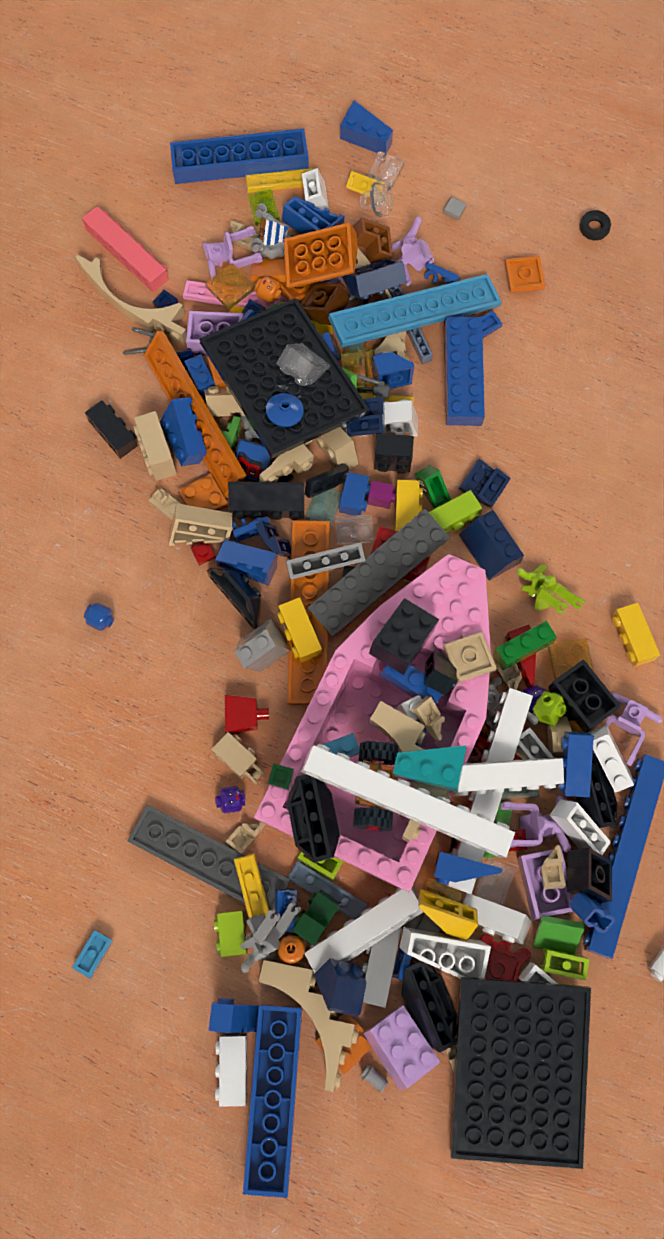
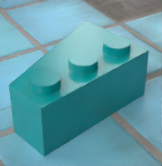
[393,745,467,792]

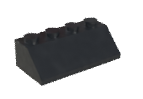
[228,482,305,520]

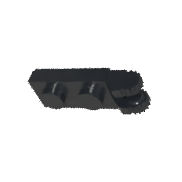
[304,464,349,498]

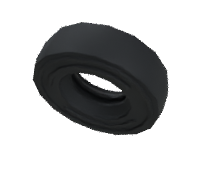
[580,210,611,241]

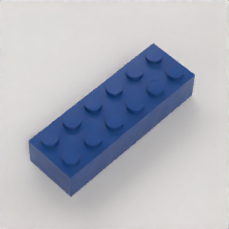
[444,317,485,426]

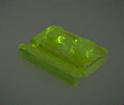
[248,189,280,226]

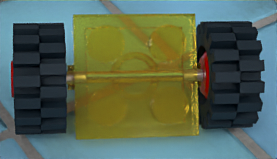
[353,741,398,831]

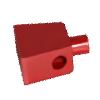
[225,695,269,735]

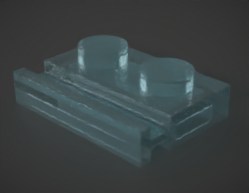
[306,488,343,527]

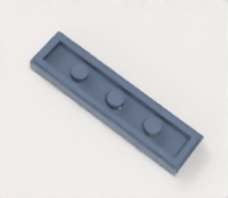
[287,861,367,920]

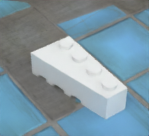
[341,400,418,437]
[400,927,491,979]

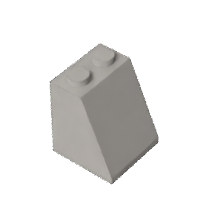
[234,618,291,672]

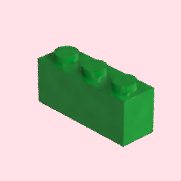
[493,621,557,671]

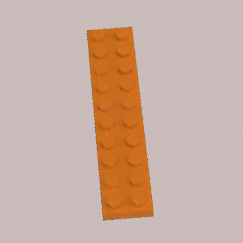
[144,331,246,498]
[287,520,330,705]

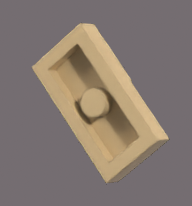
[148,488,181,521]

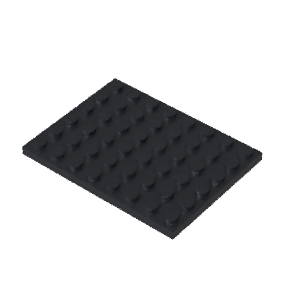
[200,298,370,458]
[450,977,591,1169]

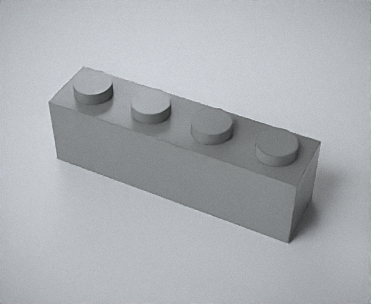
[286,542,365,579]
[362,926,402,1008]

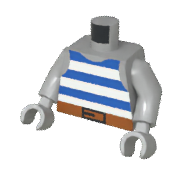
[252,204,297,259]

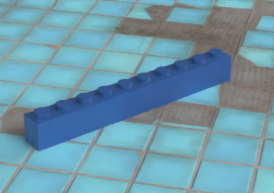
[583,754,664,959]

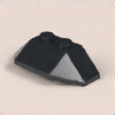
[207,568,261,629]
[575,750,618,828]
[287,774,340,863]
[401,961,458,1053]

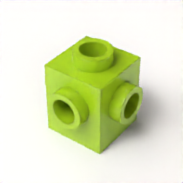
[533,691,566,726]

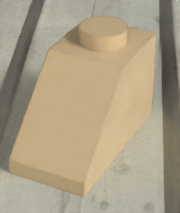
[547,716,572,756]

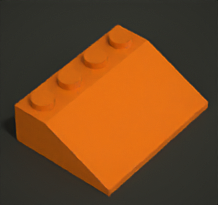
[284,222,358,289]

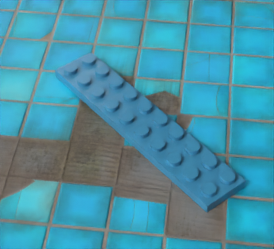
[328,274,502,348]

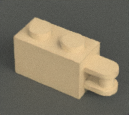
[211,732,265,785]

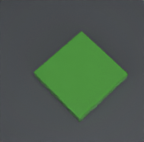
[533,916,584,954]

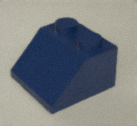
[314,958,367,1017]

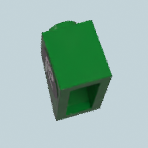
[414,465,451,509]

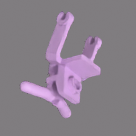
[392,217,434,286]
[202,226,263,284]
[605,693,663,766]
[500,796,571,852]

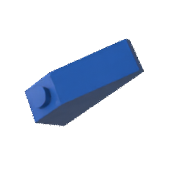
[432,851,502,885]

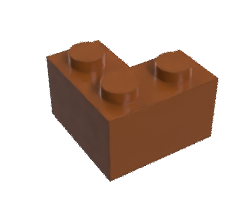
[353,217,393,263]

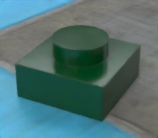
[268,763,294,791]

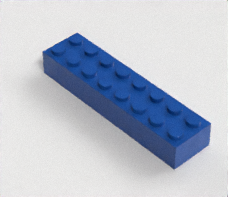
[170,128,309,184]
[243,1005,302,1198]

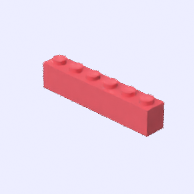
[82,206,168,292]

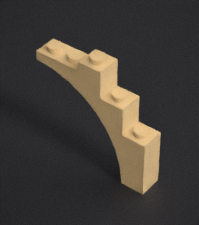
[259,440,314,482]
[370,701,450,843]
[259,960,359,1092]

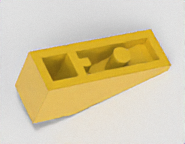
[418,889,478,941]

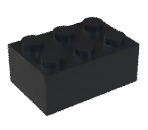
[369,598,439,675]
[548,659,622,733]

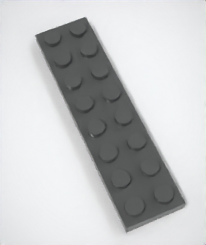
[308,509,450,637]
[128,805,291,916]

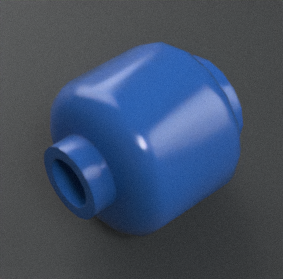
[84,603,114,631]

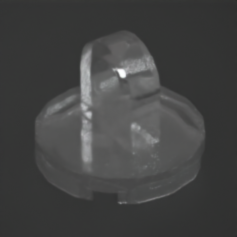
[359,181,393,217]

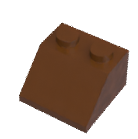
[300,282,349,325]

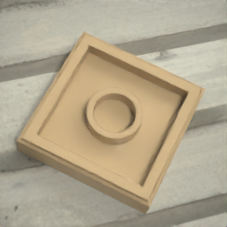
[443,631,497,683]

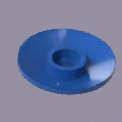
[266,393,304,427]

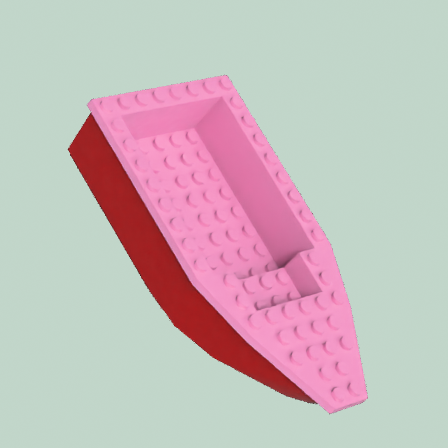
[254,554,491,892]

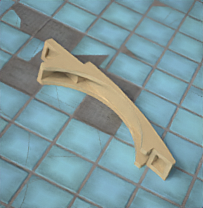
[355,249,409,360]
[75,255,187,344]

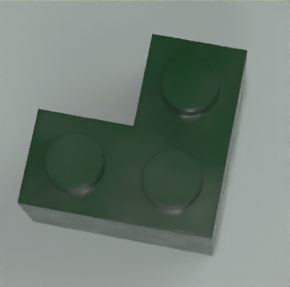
[293,889,342,946]

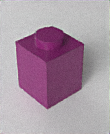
[368,480,396,509]

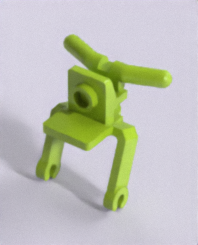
[517,564,585,614]

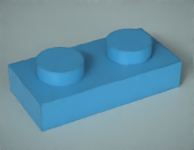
[323,733,359,758]
[72,930,113,979]

